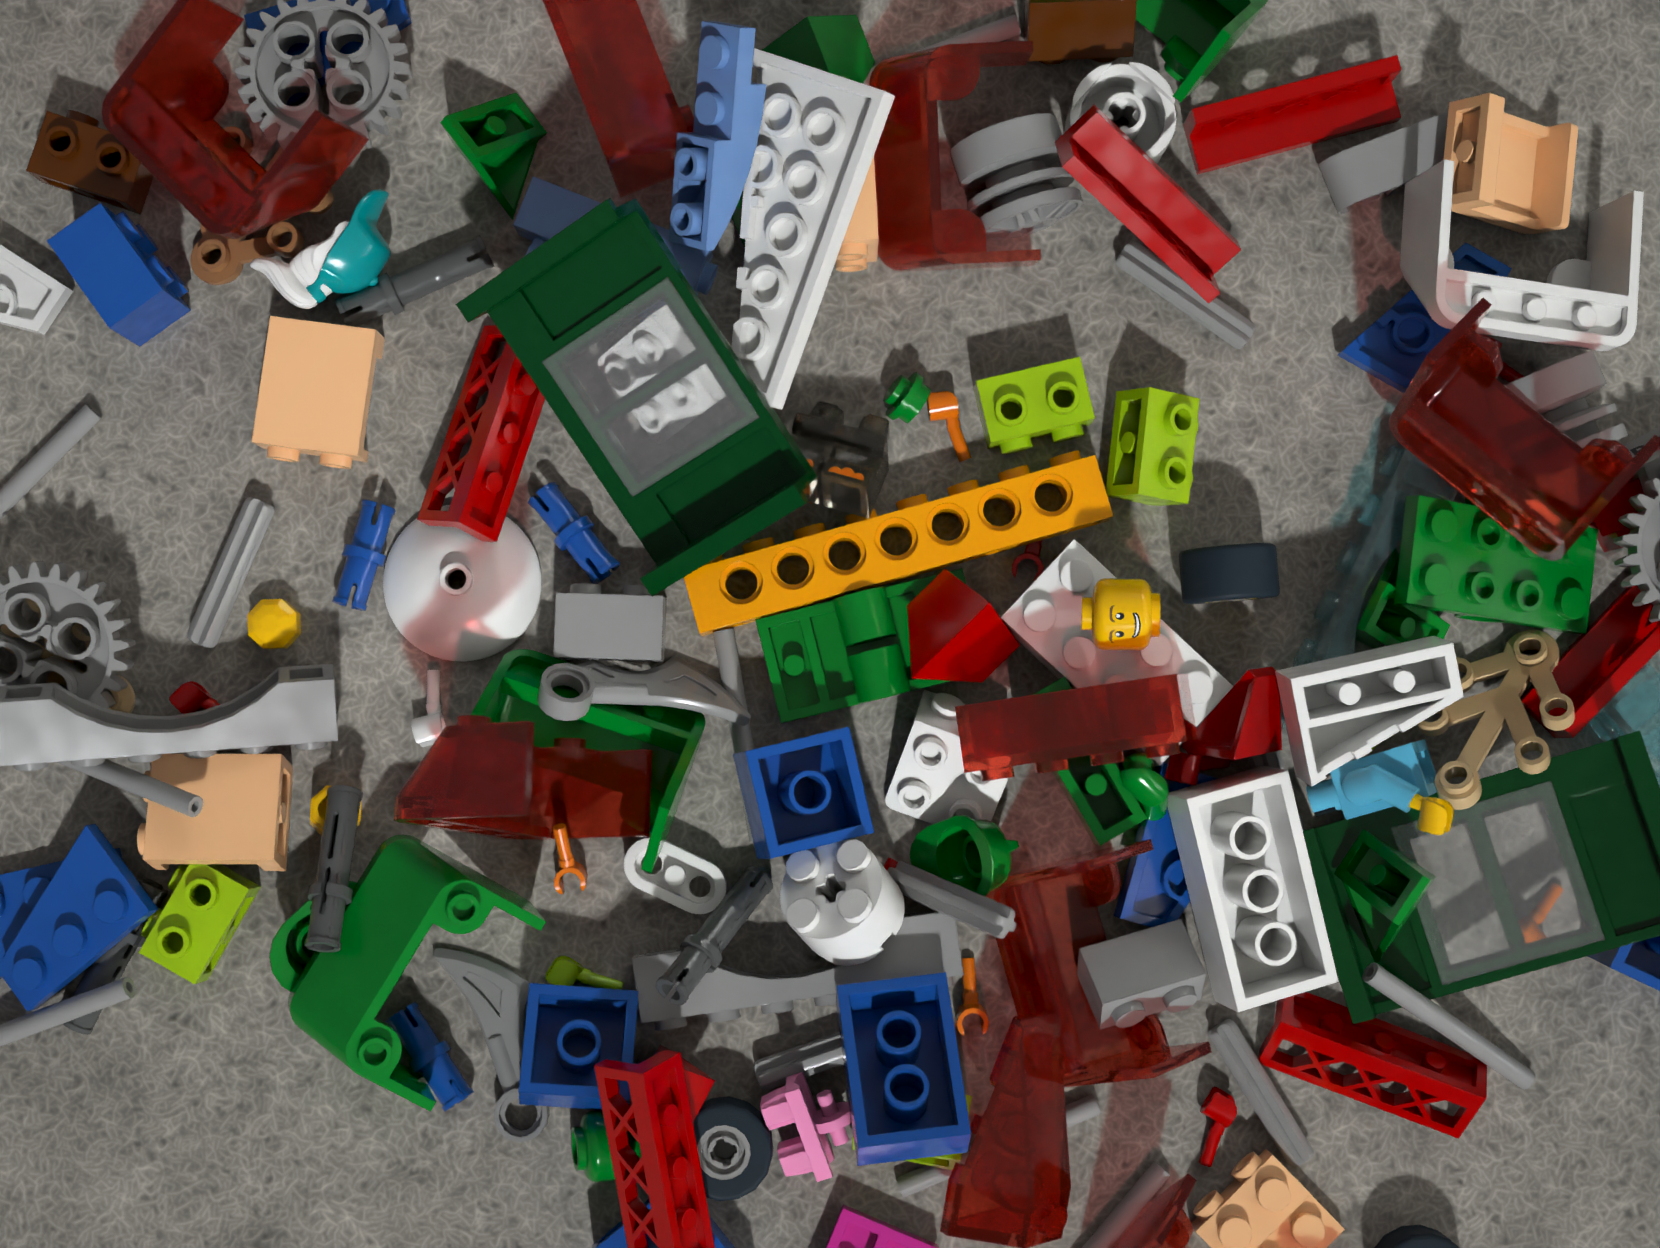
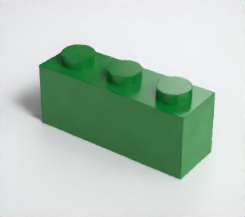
[1014,677,1147,846]

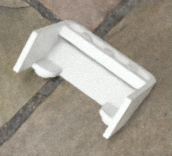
[1400,159,1644,351]

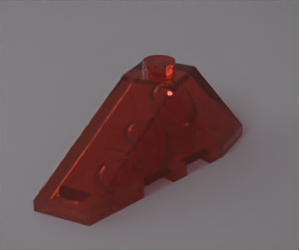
[940,1009,1071,1248]

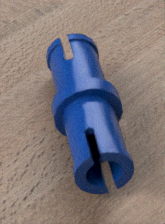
[528,482,620,584]
[332,500,396,611]
[386,1002,474,1112]

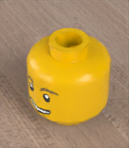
[1081,578,1161,650]

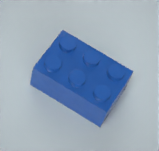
[836,972,971,1166]

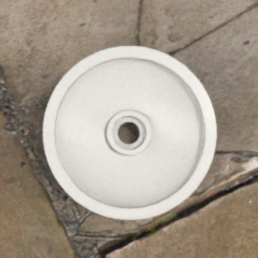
[383,505,542,662]

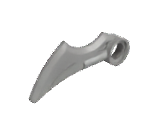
[537,656,751,726]
[432,948,550,1142]

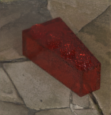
[955,674,1197,781]

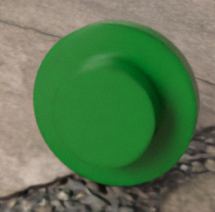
[883,372,931,423]

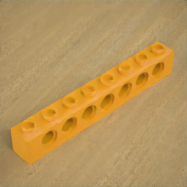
[684,450,1113,636]

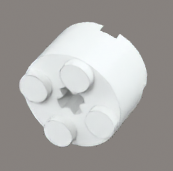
[1064,62,1177,164]
[780,839,905,966]

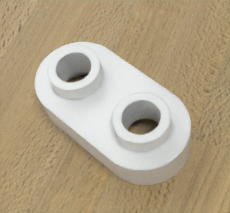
[624,837,727,914]

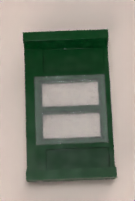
[456,198,817,596]
[1303,730,1660,1024]

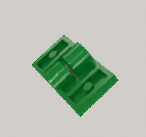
[1394,495,1598,634]
[755,568,966,724]

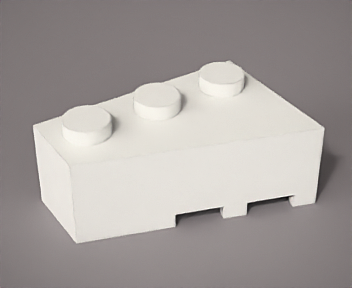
[1275,636,1464,787]

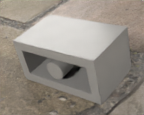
[553,583,667,663]
[1077,919,1206,1030]

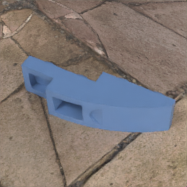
[669,21,766,251]

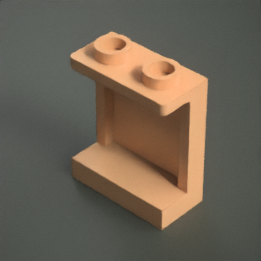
[1443,93,1578,234]
[252,316,385,469]
[137,754,293,871]

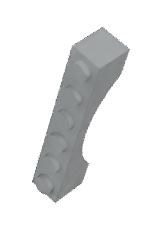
[0,664,338,771]
[632,910,964,1030]

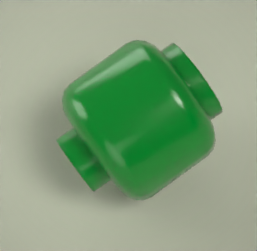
[571,1110,642,1182]

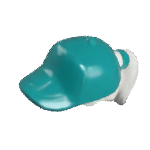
[250,189,391,309]

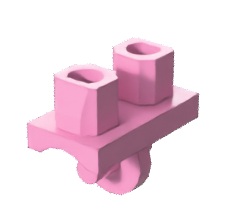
[760,1072,851,1182]

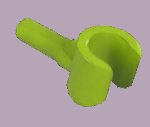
[545,956,624,990]

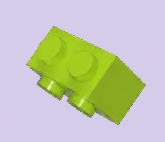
[973,356,1095,455]
[1106,387,1200,506]
[138,864,261,984]

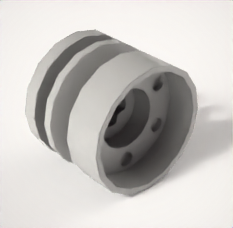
[950,113,1083,241]
[1485,351,1629,479]

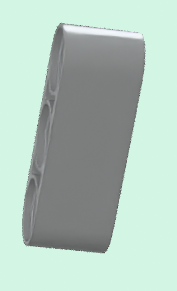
[1319,111,1448,214]

